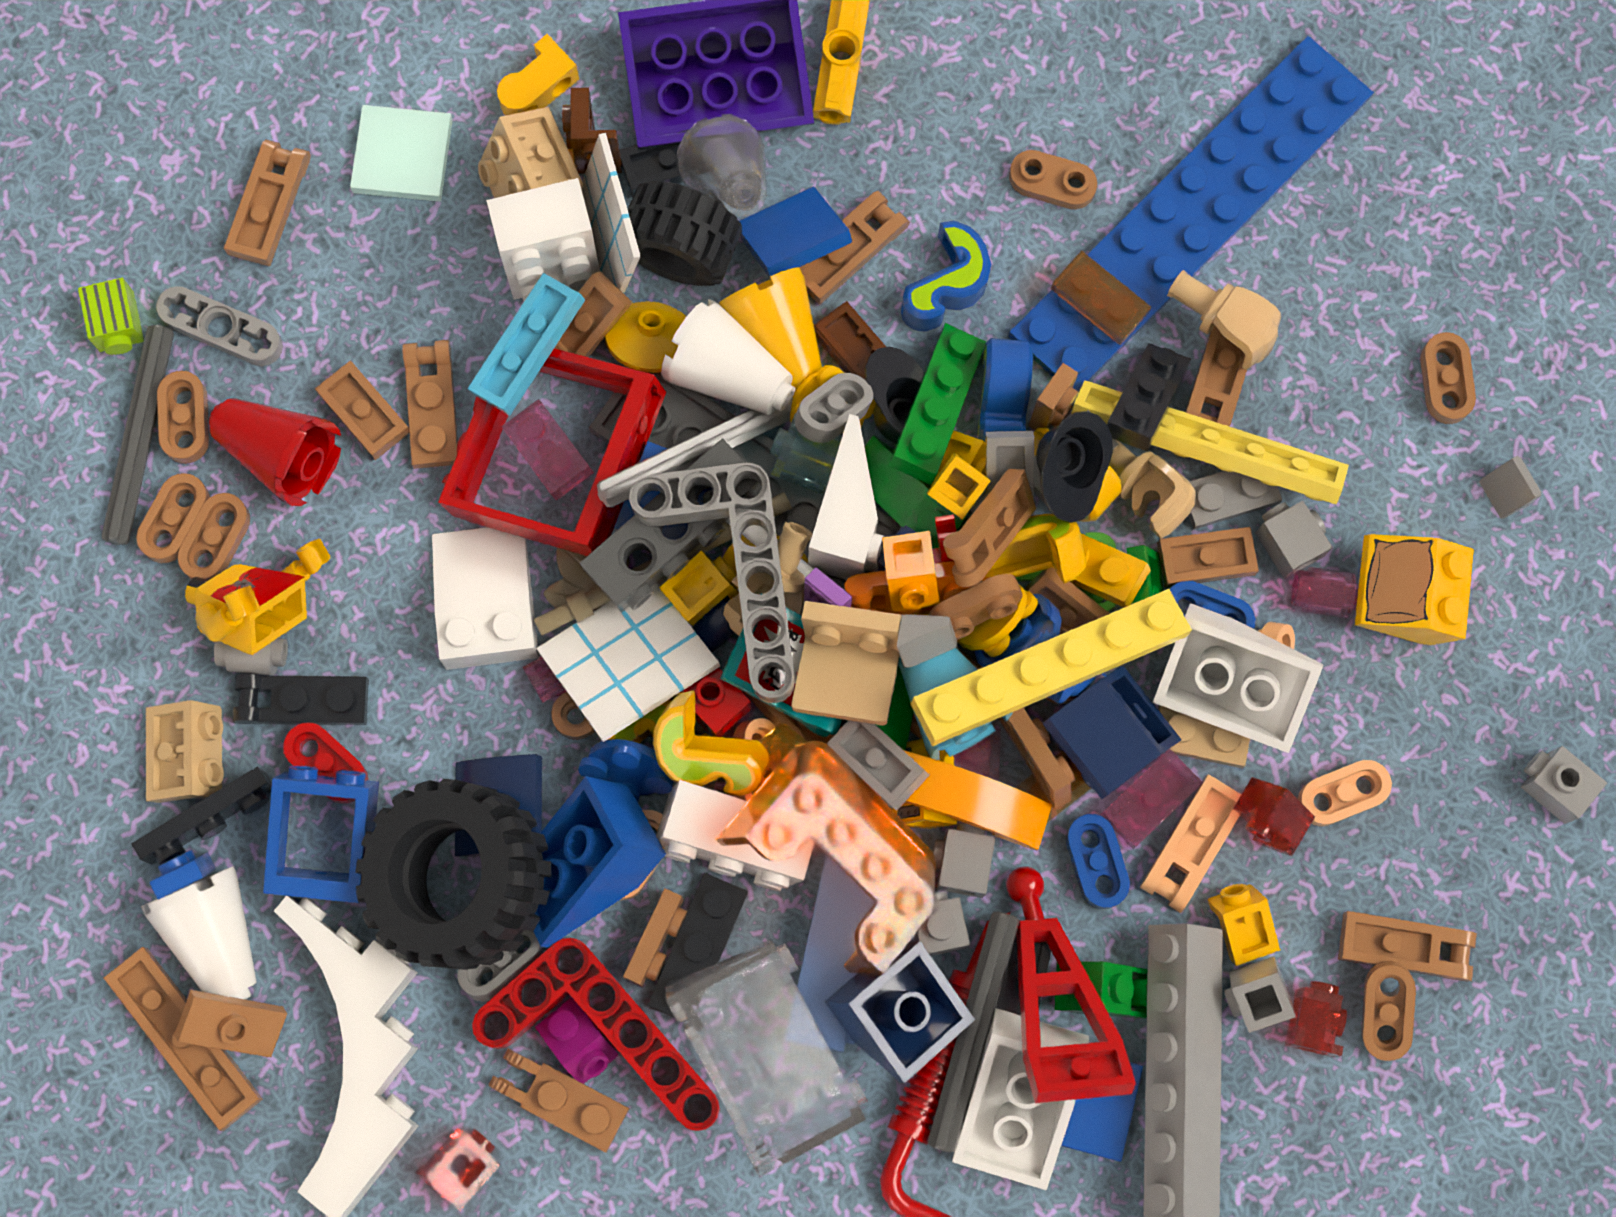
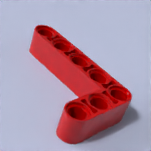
[472,938,720,1131]

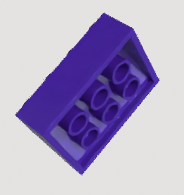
[618,0,814,148]

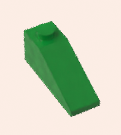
[864,435,973,549]

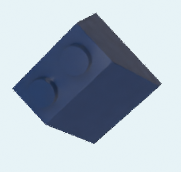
[825,941,975,1083]

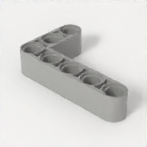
[629,463,795,703]

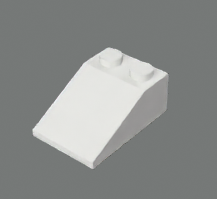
[808,414,884,580]
[432,527,539,670]
[1153,603,1323,753]
[952,1008,1089,1190]

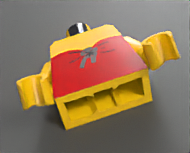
[185,538,330,655]

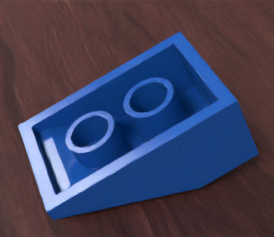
[533,776,666,948]

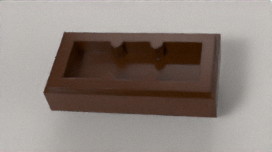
[814,301,886,379]

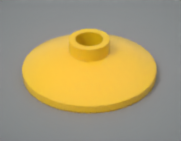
[605,301,686,373]

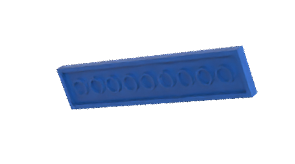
[1008,35,1374,392]

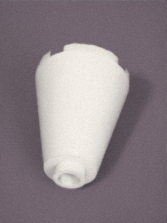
[661,299,795,415]
[141,866,257,999]

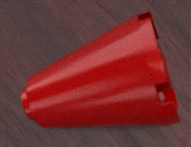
[209,398,341,506]

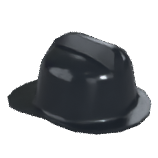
[865,347,924,444]
[1036,411,1113,523]

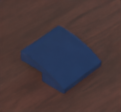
[454,754,542,857]

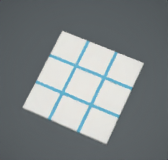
[581,133,641,294]
[536,583,720,742]

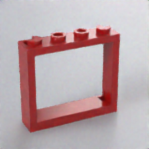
[438,348,667,556]

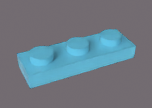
[467,273,585,416]

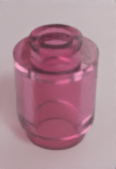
[1291,567,1359,619]

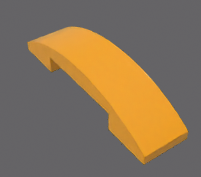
[857,750,1052,851]

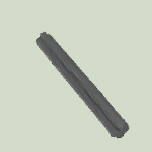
[101,325,174,545]
[928,912,1019,1152]

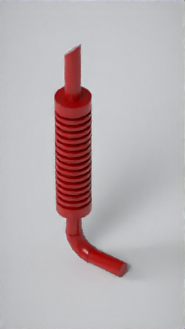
[880,911,1011,1217]

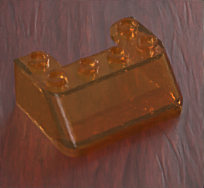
[715,741,936,974]

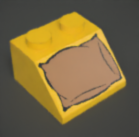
[1355,534,1474,645]

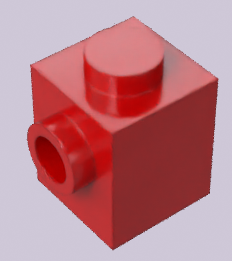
[677,668,751,737]

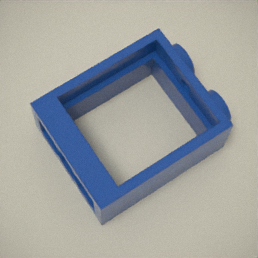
[263,766,379,903]

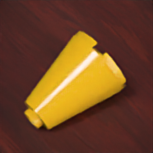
[719,267,822,397]

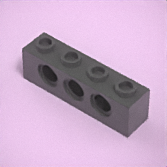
[579,438,762,613]

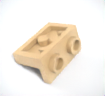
[146,700,224,803]

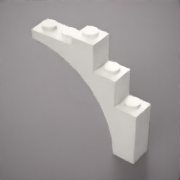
[274,896,418,1217]

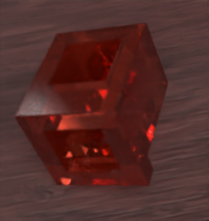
[1233,777,1315,857]
[1285,981,1347,1057]
[415,1128,500,1211]

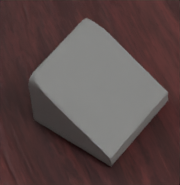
[1479,456,1542,519]
[897,614,957,668]

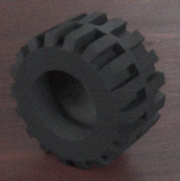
[628,181,742,286]

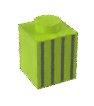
[78,277,144,355]

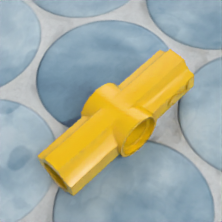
[813,0,870,125]

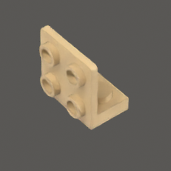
[478,107,584,198]
[792,601,901,725]

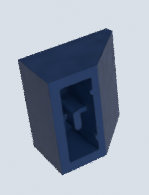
[1043,665,1182,799]

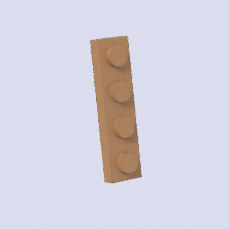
[104,947,263,1131]

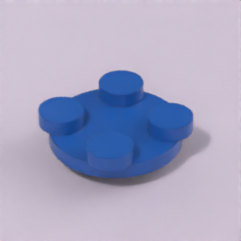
[578,739,674,802]

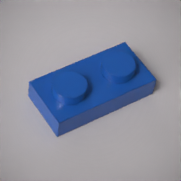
[149,850,216,900]

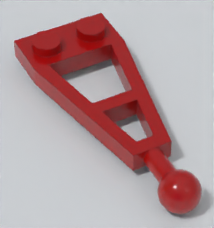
[1006,866,1136,1103]

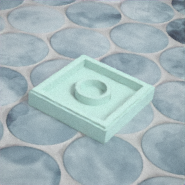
[350,105,453,202]

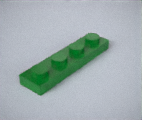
[888,323,986,485]

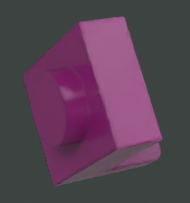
[535,997,618,1084]

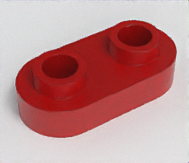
[283,723,368,804]

